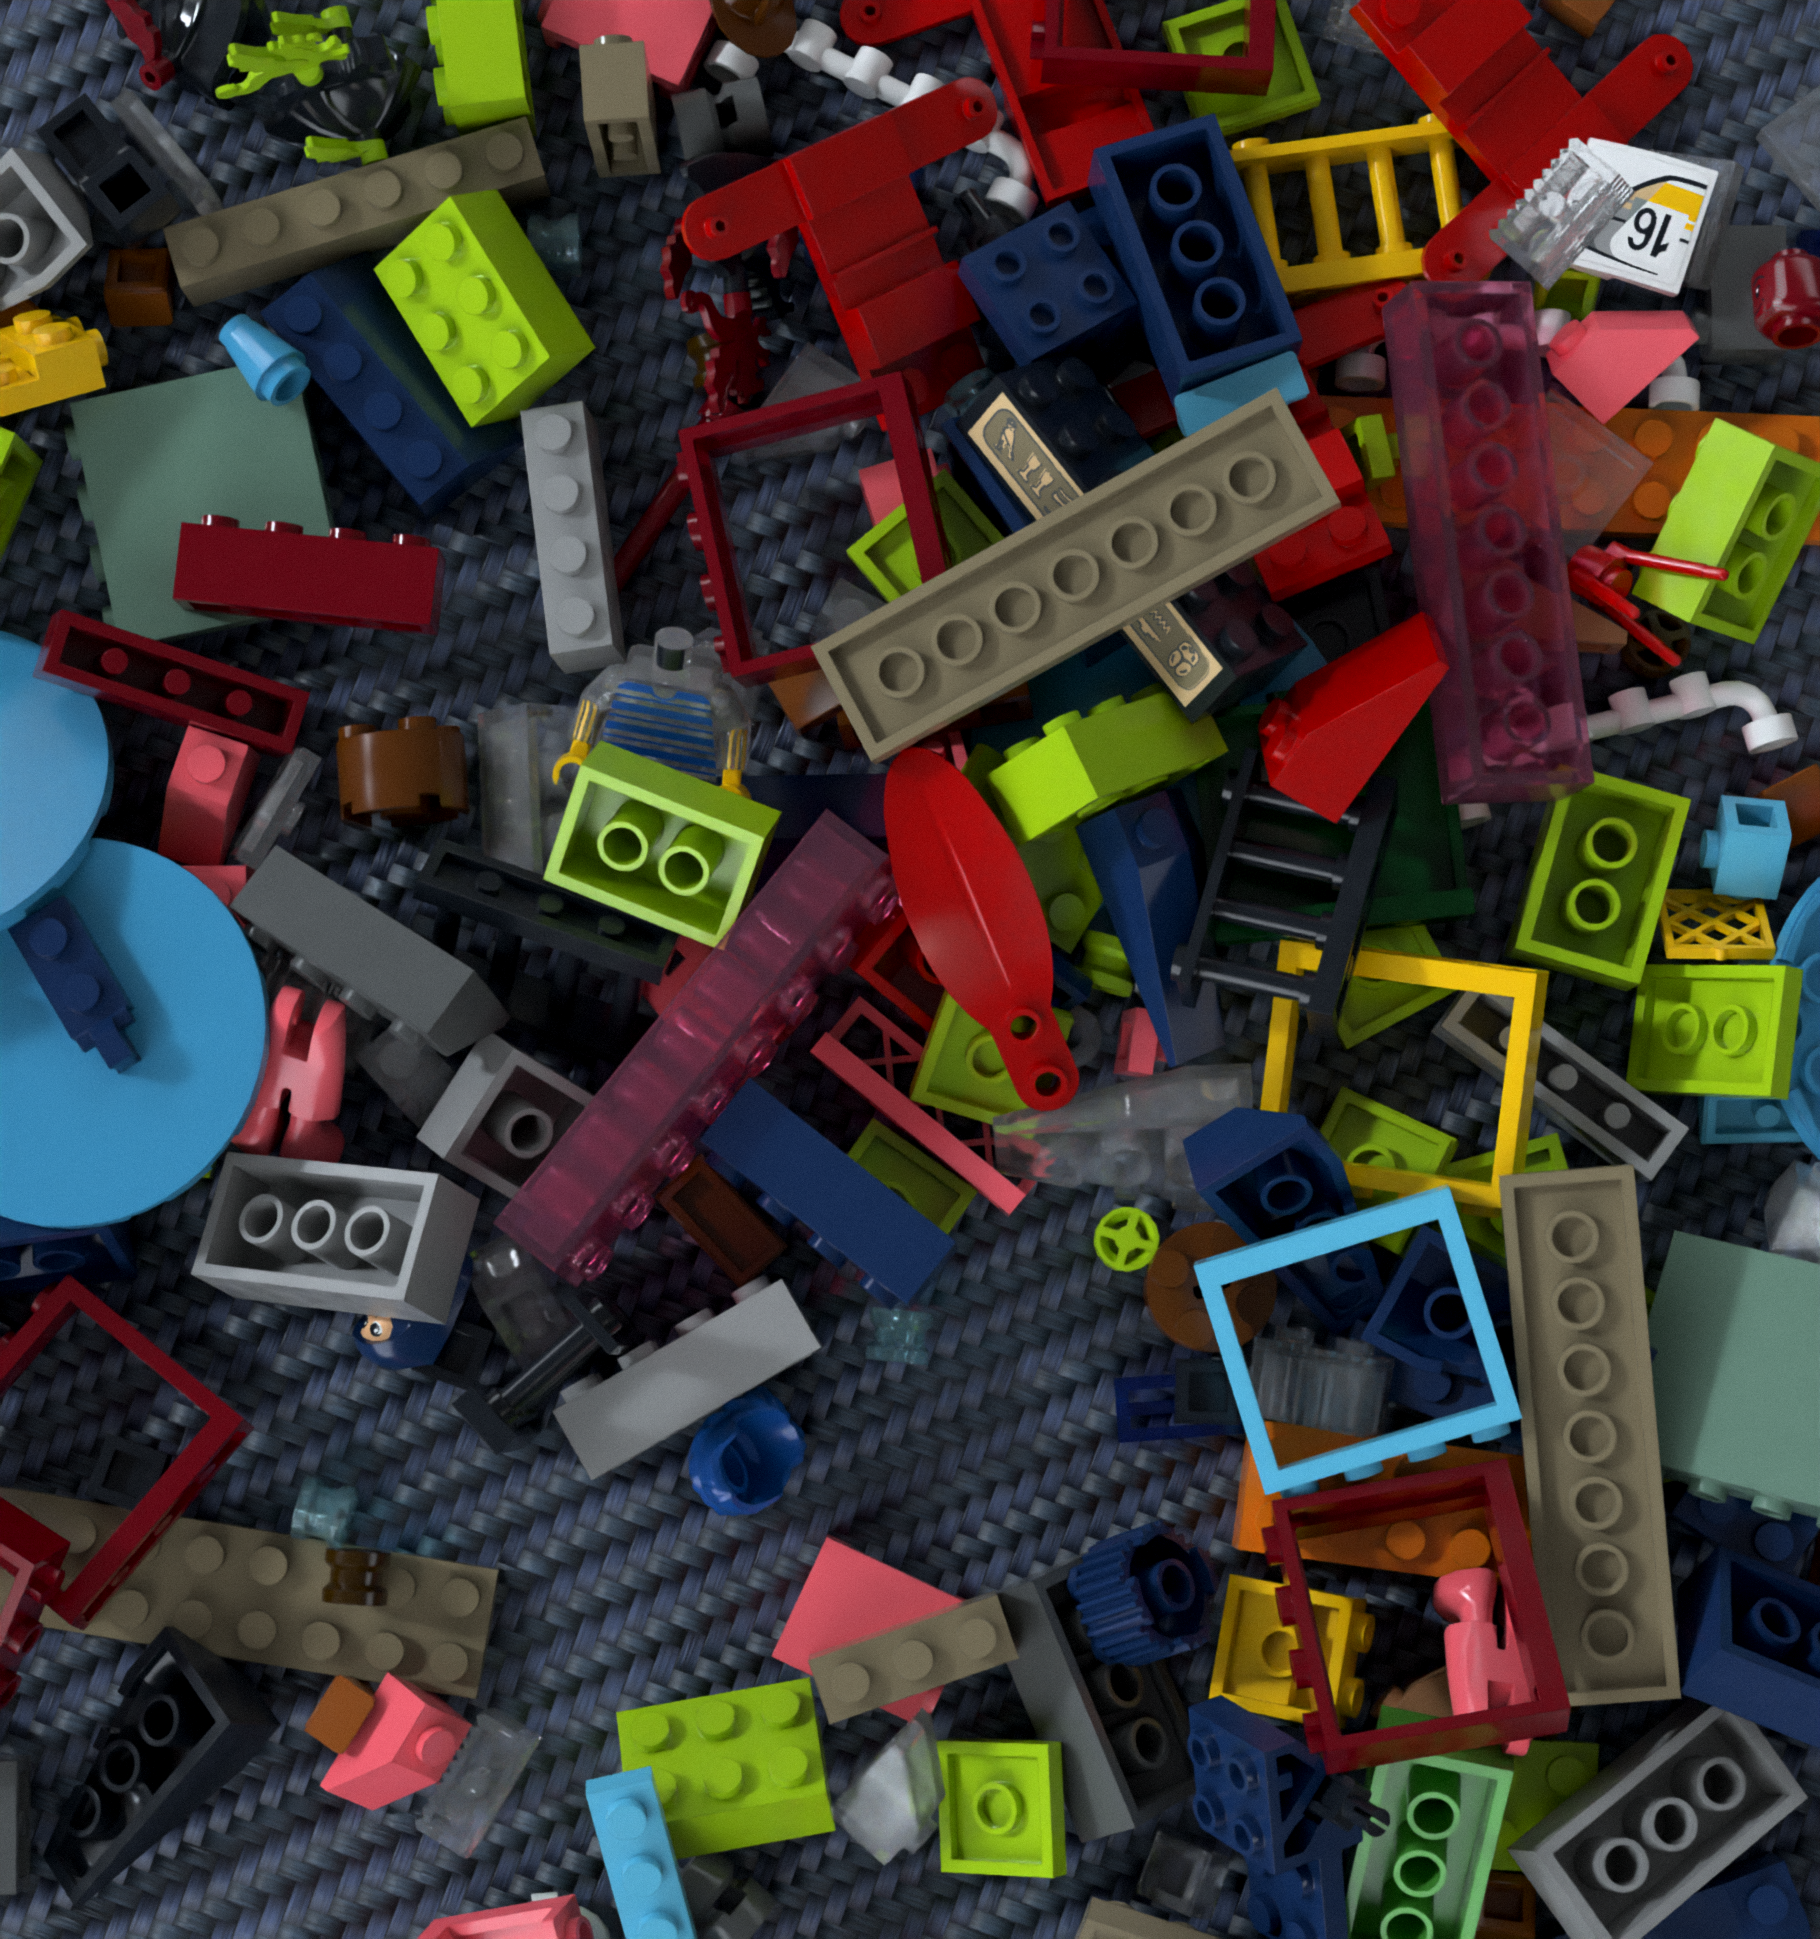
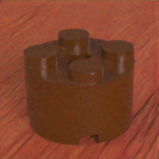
[336,716,470,827]
[1142,1222,1277,1352]

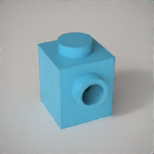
[1699,795,1792,900]

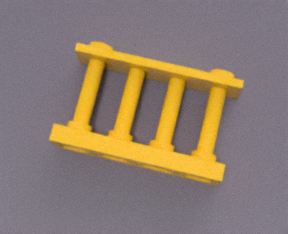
[1229,113,1494,307]

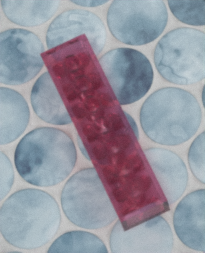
[1382,281,1595,805]
[493,809,899,1288]

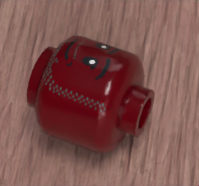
[1751,248,1820,349]

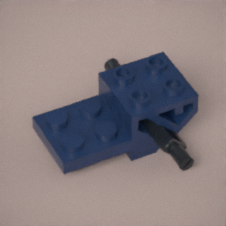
[953,187,1142,415]
[1187,1695,1390,1939]

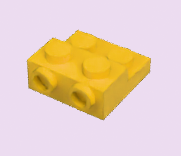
[0,310,108,417]
[1208,1574,1375,1729]

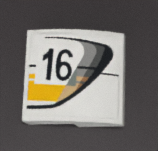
[1548,137,1719,297]

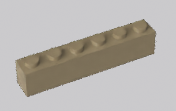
[162,116,552,307]

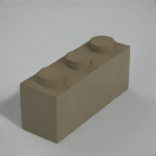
[579,34,661,178]
[808,1590,1019,1724]

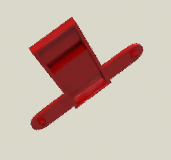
[839,0,1155,209]
[1348,0,1693,295]
[681,77,998,432]
[1111,278,1417,602]

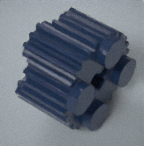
[1066,1520,1221,1667]

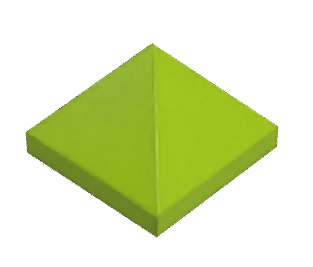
[1529,259,1601,320]

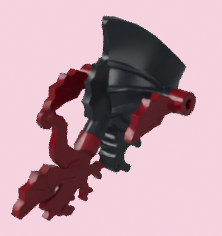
[104,0,271,111]
[659,152,799,415]

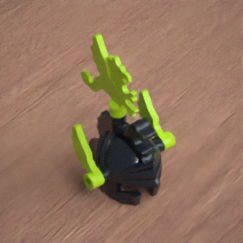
[215,5,422,166]

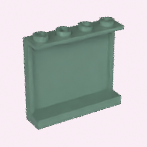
[64,366,336,643]
[1648,1230,1820,1528]

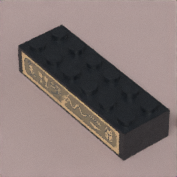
[955,350,1308,724]

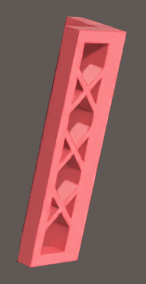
[810,996,1057,1217]

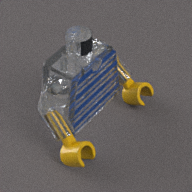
[552,627,752,799]

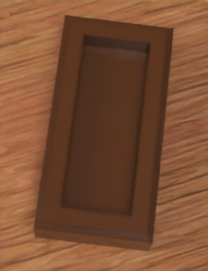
[655,1153,789,1288]

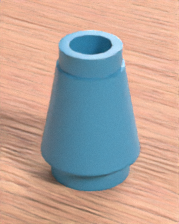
[219,314,311,406]

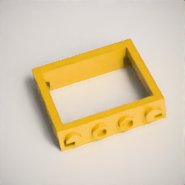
[1260,938,1549,1218]

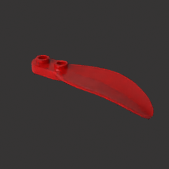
[884,747,1079,1111]

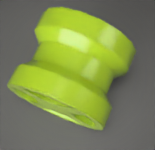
[1075,930,1134,998]
[1093,1207,1160,1272]

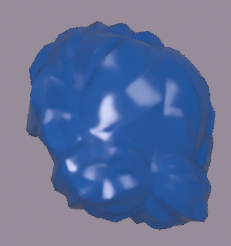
[688,1386,808,1516]

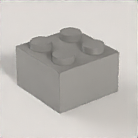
[416,1033,613,1217]

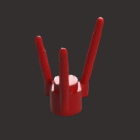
[1564,541,1729,667]

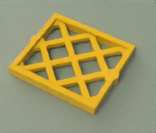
[1658,888,1776,961]

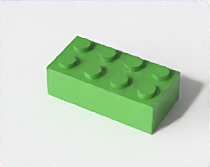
[1343,1705,1514,1939]

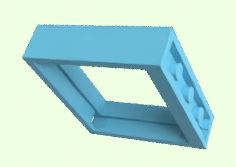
[1194,1184,1522,1499]

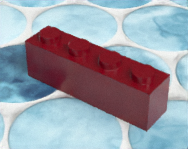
[172,515,446,636]
[32,609,310,758]

